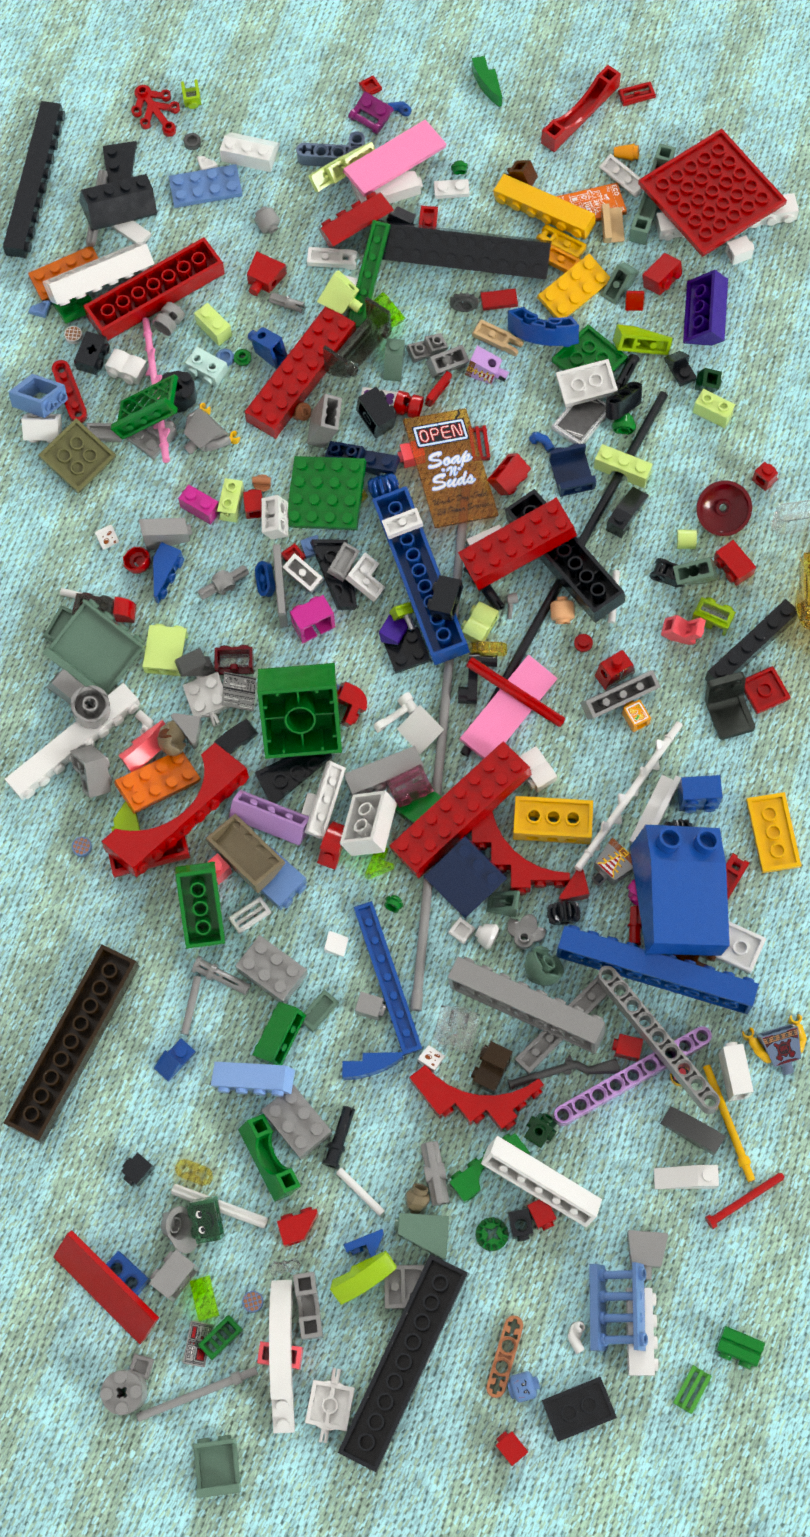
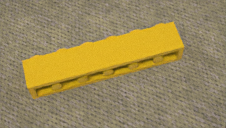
[493,174,596,240]

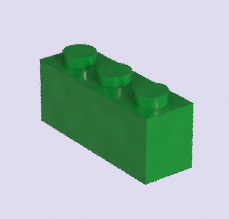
[252,1001,306,1065]

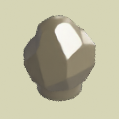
[405,1183,430,1214]

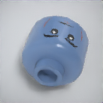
[507,1371,540,1403]

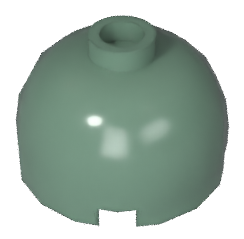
[524,946,564,986]

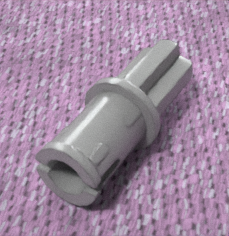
[269,292,305,313]

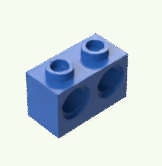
[106,1251,151,1295]

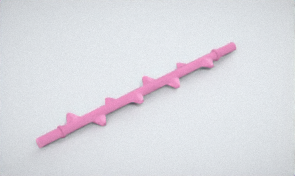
[142,317,170,463]

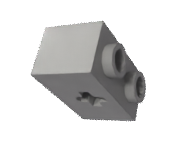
[426,345,469,378]

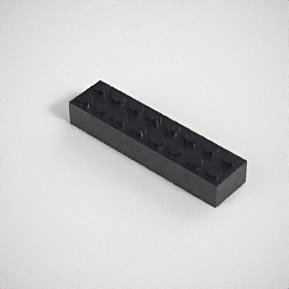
[505,489,625,623]

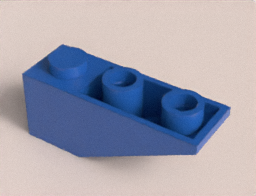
[153,542,184,604]

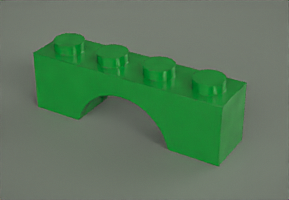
[238,1114,301,1202]
[449,1133,530,1204]

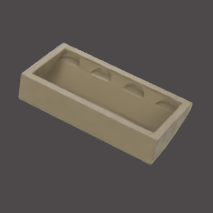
[206,814,285,893]

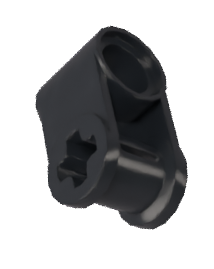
[649,558,683,587]

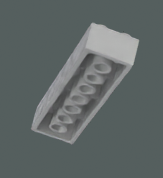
[448,956,605,1054]

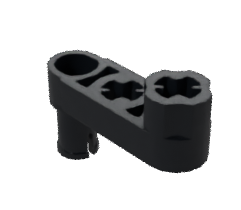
[458,653,497,704]

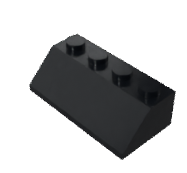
[79,174,157,231]

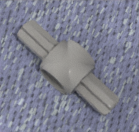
[198,565,249,600]

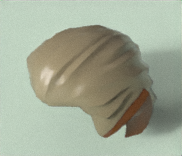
[157,720,186,756]

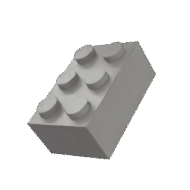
[235,935,308,1004]
[261,1085,333,1160]

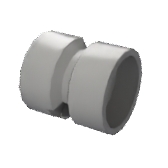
[152,302,185,336]

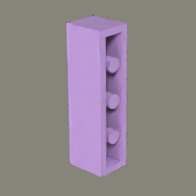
[229,790,309,846]

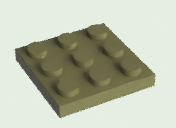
[38,418,116,494]

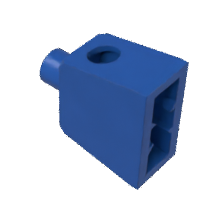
[248,327,287,369]

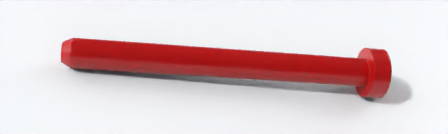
[705,1173,784,1230]

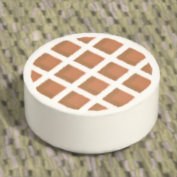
[64,326,83,344]

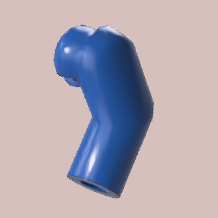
[388,101,412,116]
[529,432,555,453]

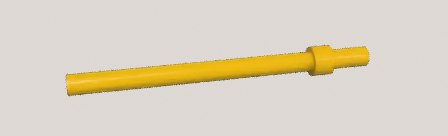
[703,1064,756,1183]

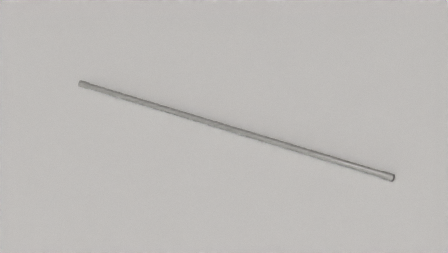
[410,472,472,1011]

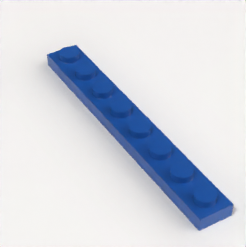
[354,901,422,1056]

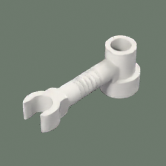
[373,692,418,733]

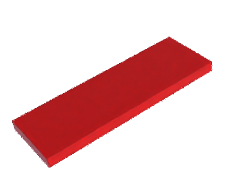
[53,1230,159,1344]

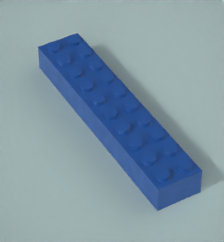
[372,486,470,666]
[556,925,759,1015]

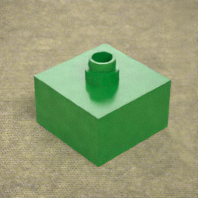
[257,663,342,759]

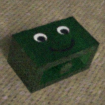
[187,1195,225,1244]

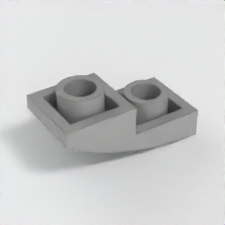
[406,333,448,363]

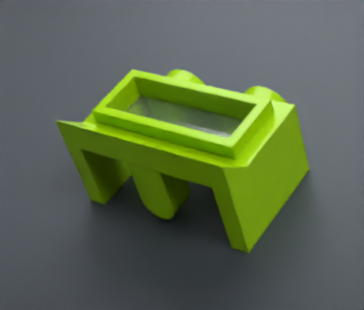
[691,597,736,636]

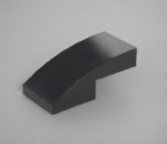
[214,719,258,754]

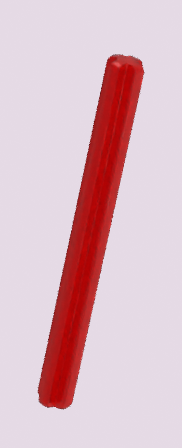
[466,657,565,727]

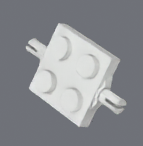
[183,672,231,727]
[305,1368,355,1443]

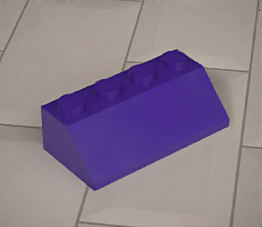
[683,270,728,346]

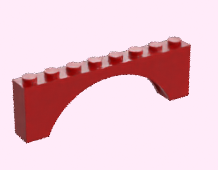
[101,743,249,878]

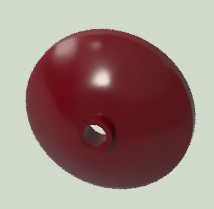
[696,480,752,536]

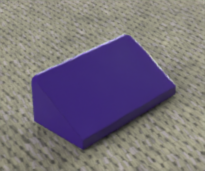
[379,614,413,645]

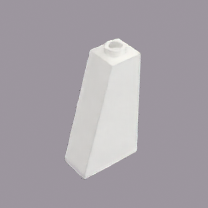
[351,171,423,204]

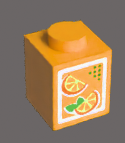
[622,699,651,732]

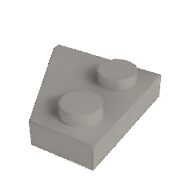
[384,1265,424,1309]

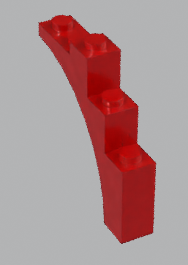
[471,811,570,896]
[409,1065,544,1132]

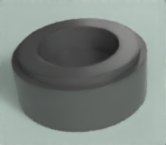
[183,133,201,150]

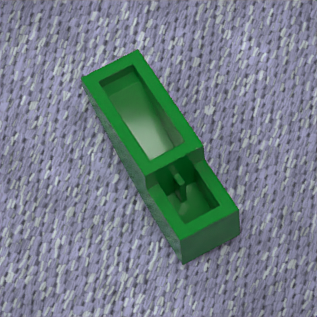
[471,56,502,107]

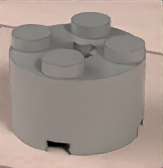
[71,685,111,729]
[100,1369,147,1415]

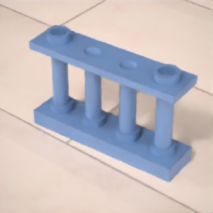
[589,1262,648,1352]

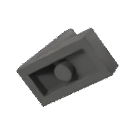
[174,648,215,677]

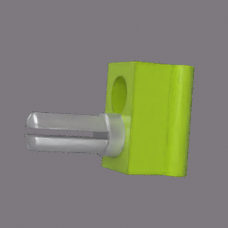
[389,602,416,631]

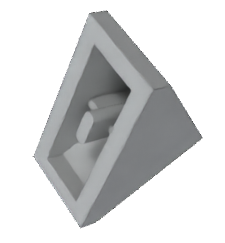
[171,713,202,750]

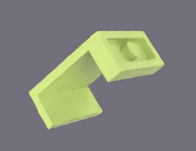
[142,624,188,676]

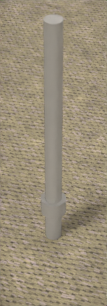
[136,1367,258,1422]

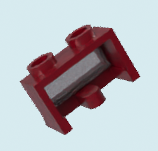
[214,645,254,675]

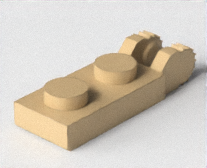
[472,319,524,356]

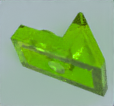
[365,844,394,880]

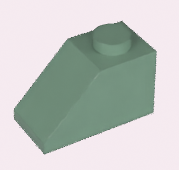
[601,262,639,305]
[383,338,405,382]

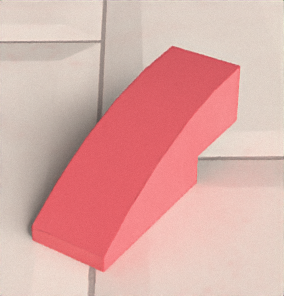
[118,720,165,772]

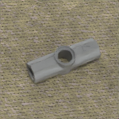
[421,1141,449,1206]

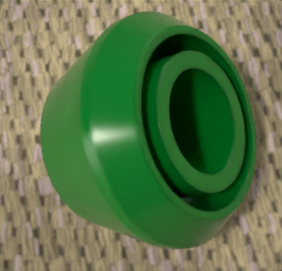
[611,413,636,435]

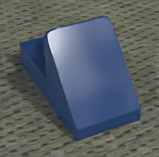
[154,1038,196,1082]
[344,1229,384,1257]

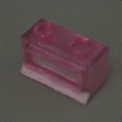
[386,764,434,808]

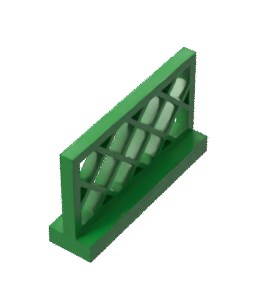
[111,374,178,440]

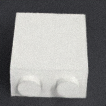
[718,1042,754,1102]

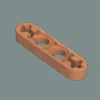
[486,1315,523,1398]

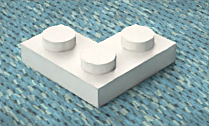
[345,552,385,602]

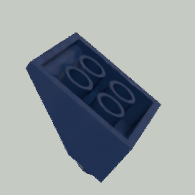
[424,835,507,918]

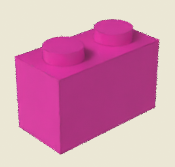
[178,484,220,525]

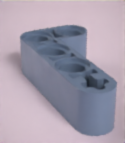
[296,131,365,166]

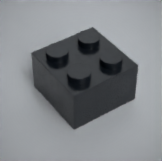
[356,386,397,438]

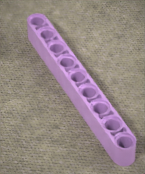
[553,1026,712,1126]

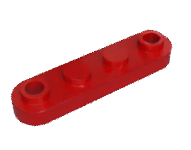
[52,360,88,423]

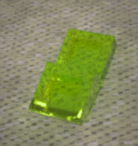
[190,1275,220,1322]

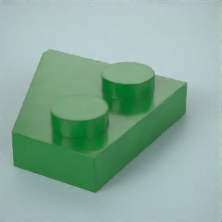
[52,295,92,324]

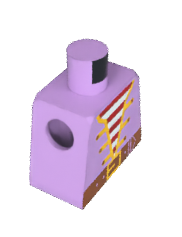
[465,346,509,385]

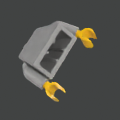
[184,403,241,454]

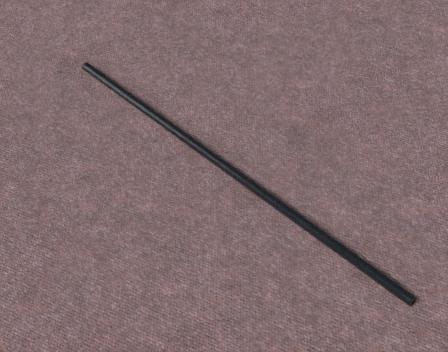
[460,391,668,757]

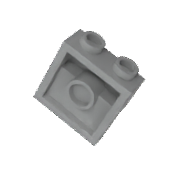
[127,420,178,460]

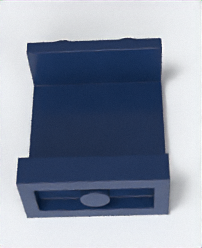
[549,443,597,497]

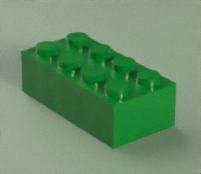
[175,862,225,949]

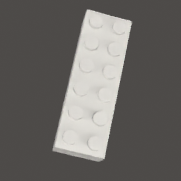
[43,242,154,306]

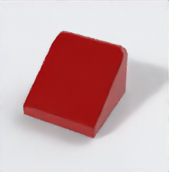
[625,291,644,311]

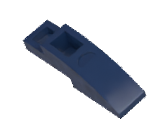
[324,441,400,476]

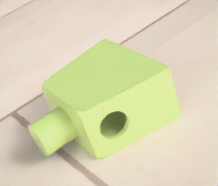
[317,270,363,314]

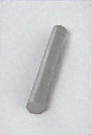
[181,976,202,1035]

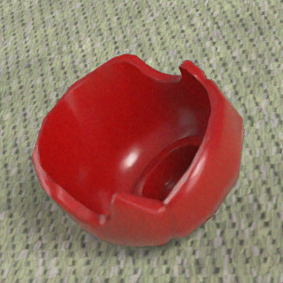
[123,547,151,574]

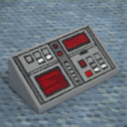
[183,1320,213,1367]

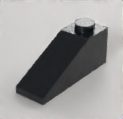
[606,487,649,539]

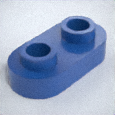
[255,561,276,597]

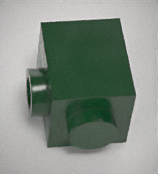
[695,368,722,393]

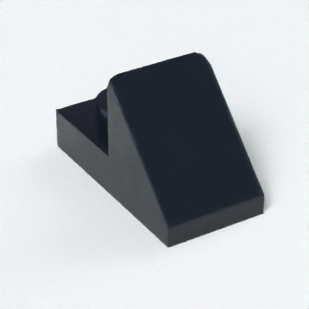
[664,351,697,387]

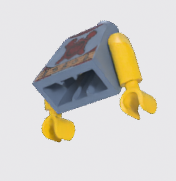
[742,1014,807,1075]

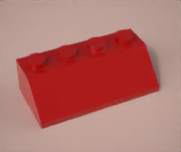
[319,191,394,247]

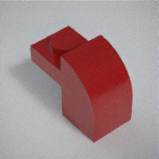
[338,681,367,727]
[317,821,345,870]

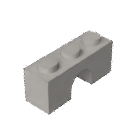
[293,1272,324,1341]

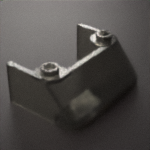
[323,297,392,378]

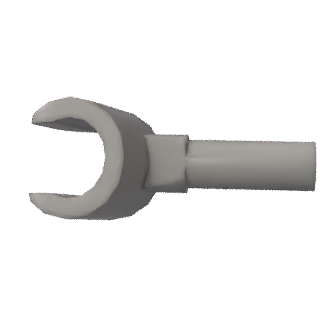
[507,593,518,619]

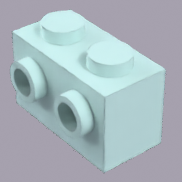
[185,347,228,387]

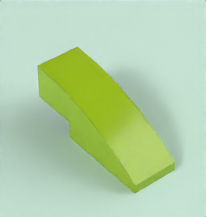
[330,1251,397,1305]

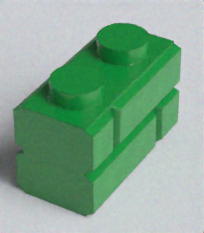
[715,1326,765,1370]

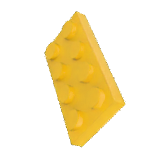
[537,253,610,318]
[746,792,801,874]

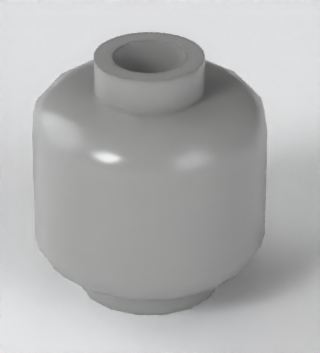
[254,206,280,234]

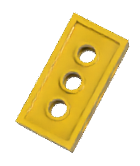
[513,796,593,844]

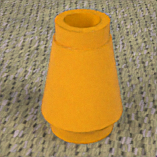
[614,143,639,161]

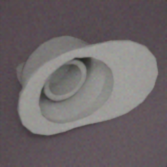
[161,1206,199,1253]

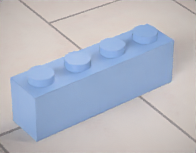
[211,1062,295,1097]

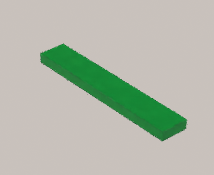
[348,220,391,330]

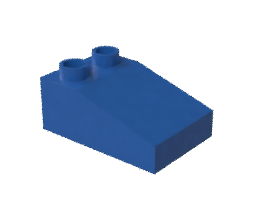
[630,824,730,956]

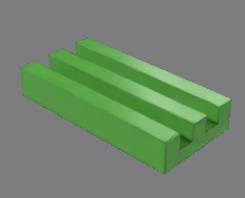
[673,1365,712,1414]

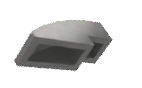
[660,1106,726,1156]

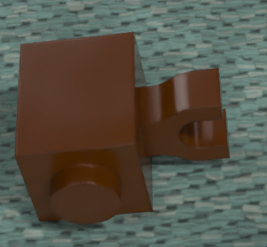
[506,160,538,186]

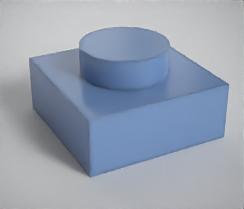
[300,535,319,559]

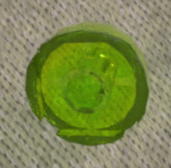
[372,292,406,328]

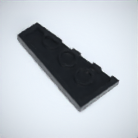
[103,141,137,183]
[310,539,357,610]
[255,754,332,804]

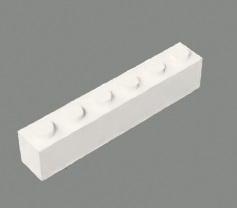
[481,1136,602,1228]

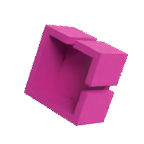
[290,595,335,644]

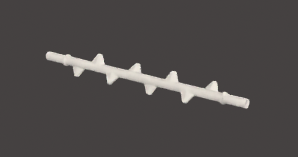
[575,721,683,871]

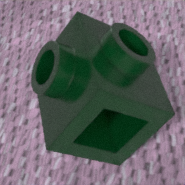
[524,1113,557,1148]

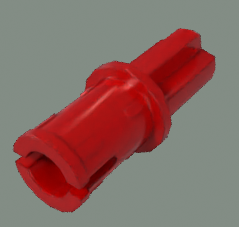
[627,906,642,945]

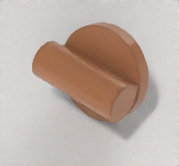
[292,402,311,421]
[252,474,271,492]

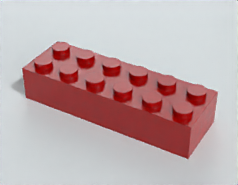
[458,497,577,590]

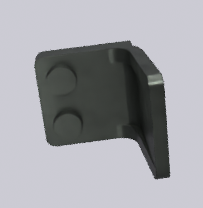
[705,672,755,740]

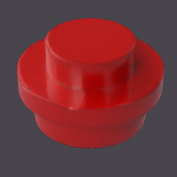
[574,634,593,652]

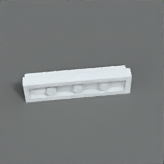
[629,775,681,843]

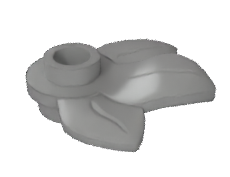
[507,914,546,950]

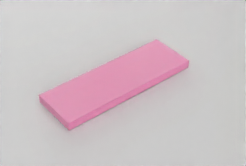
[343,119,446,197]
[459,655,558,759]

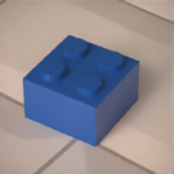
[677,775,723,813]

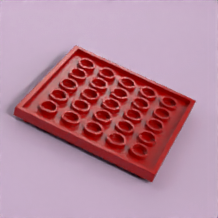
[638,128,787,257]

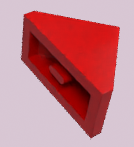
[558,869,589,902]

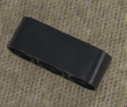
[606,382,642,420]

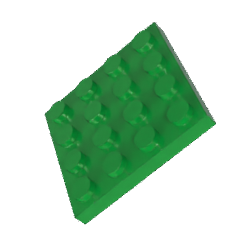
[288,456,367,531]

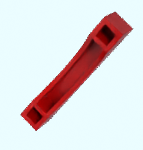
[541,65,621,152]

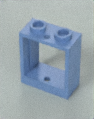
[9,374,68,418]

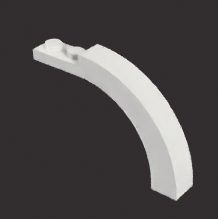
[269,1280,295,1433]

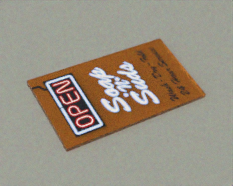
[403,408,499,528]

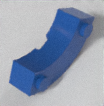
[508,307,579,347]

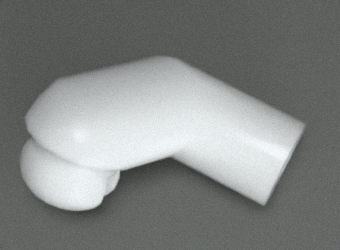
[135,710,154,735]
[567,1321,585,1354]

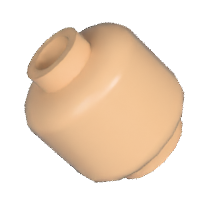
[550,596,575,624]

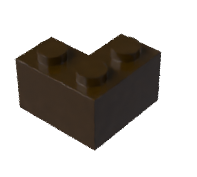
[471,1041,513,1094]

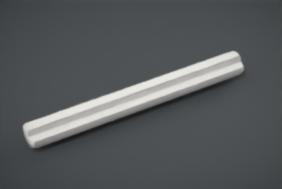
[171,1184,268,1228]

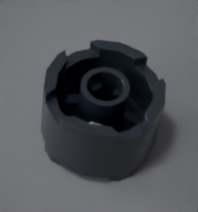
[161,371,197,413]

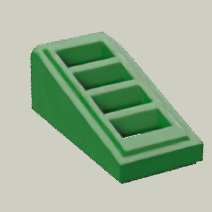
[198,1315,244,1360]

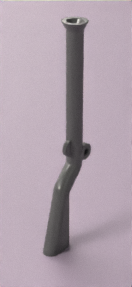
[507,1054,620,1091]

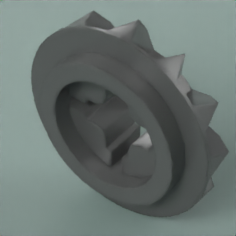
[450,292,478,312]

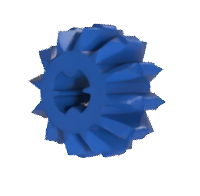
[367,473,399,498]

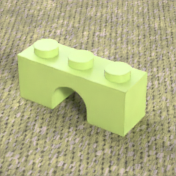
[594,444,653,488]

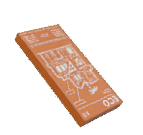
[556,183,627,221]

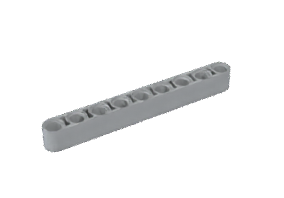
[598,966,720,1114]

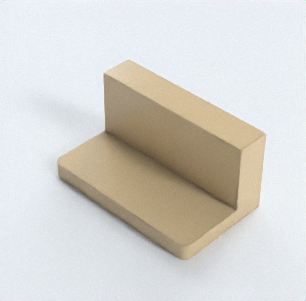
[601,203,625,243]

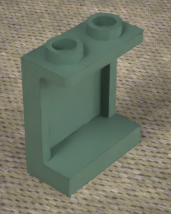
[192,1435,241,1498]

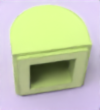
[677,529,697,549]

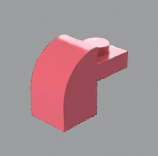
[661,615,706,645]

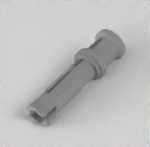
[191,956,251,995]

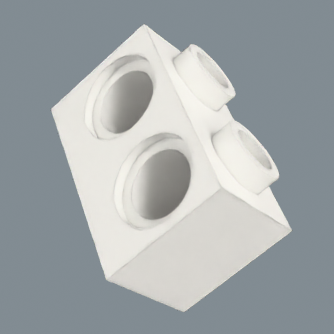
[262,495,288,539]

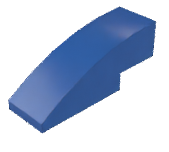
[342,1052,403,1081]

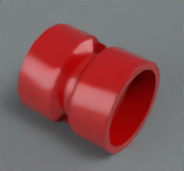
[393,390,424,420]

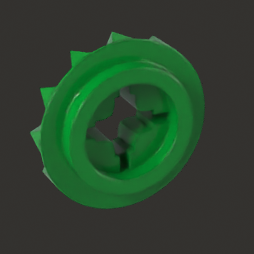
[475,1217,509,1251]

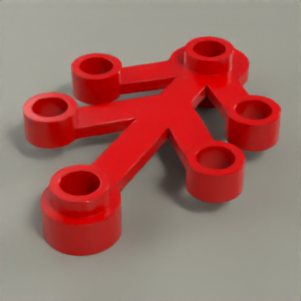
[131,85,180,137]

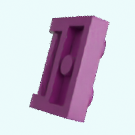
[348,91,394,134]

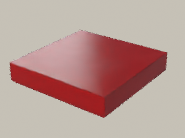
[744,666,791,714]

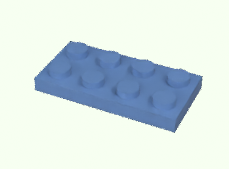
[169,164,243,208]

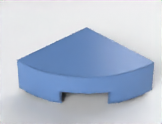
[28,300,52,318]

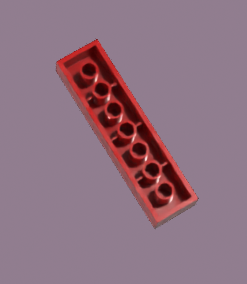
[83,237,225,341]
[244,306,356,439]
[389,741,532,879]

